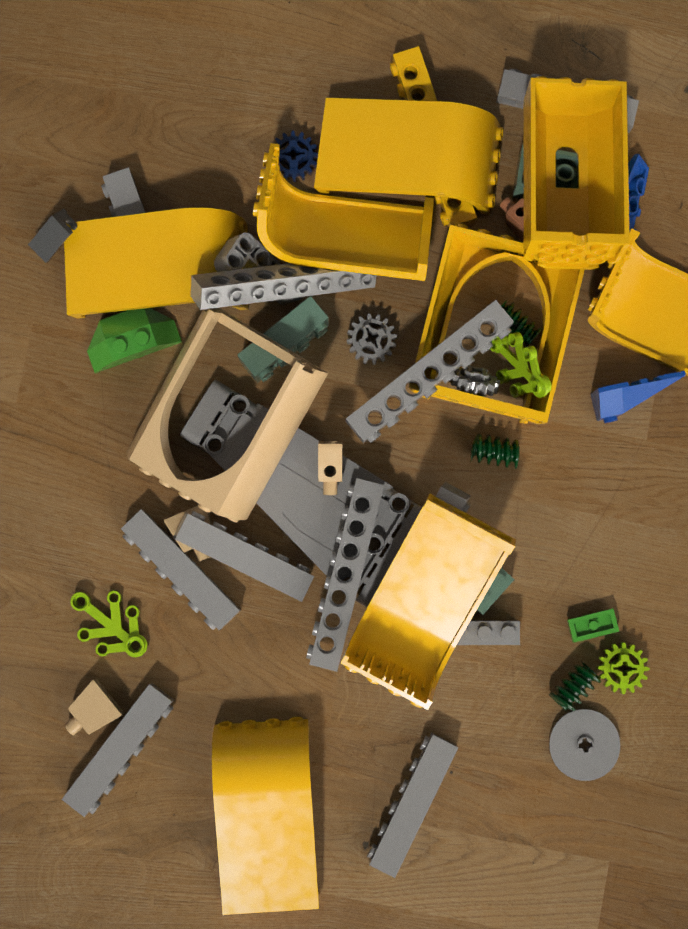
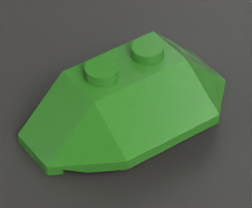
[87,308,182,373]

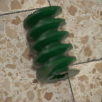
[501,300,542,347]
[470,433,520,469]
[549,661,601,712]

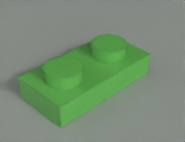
[567,608,619,643]

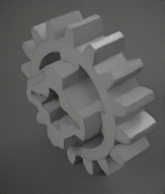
[347,314,397,365]
[449,365,500,397]

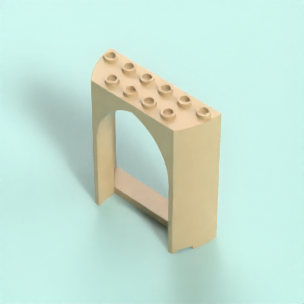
[127,308,328,523]

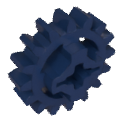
[275,131,318,182]

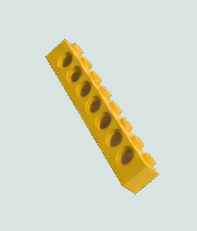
[390,46,477,230]

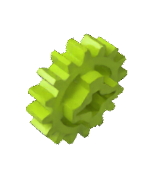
[596,642,650,694]

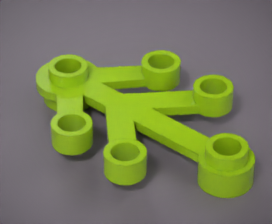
[490,332,551,398]
[70,591,148,657]

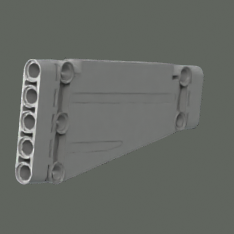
[180,379,422,607]

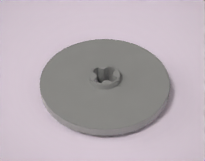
[549,709,620,781]

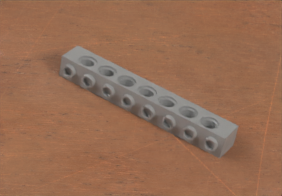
[190,263,377,310]
[346,300,514,444]
[306,478,384,672]

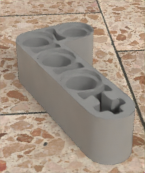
[214,232,302,305]

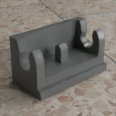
[28,209,77,263]

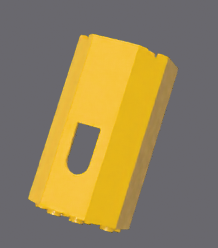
[523,76,630,270]

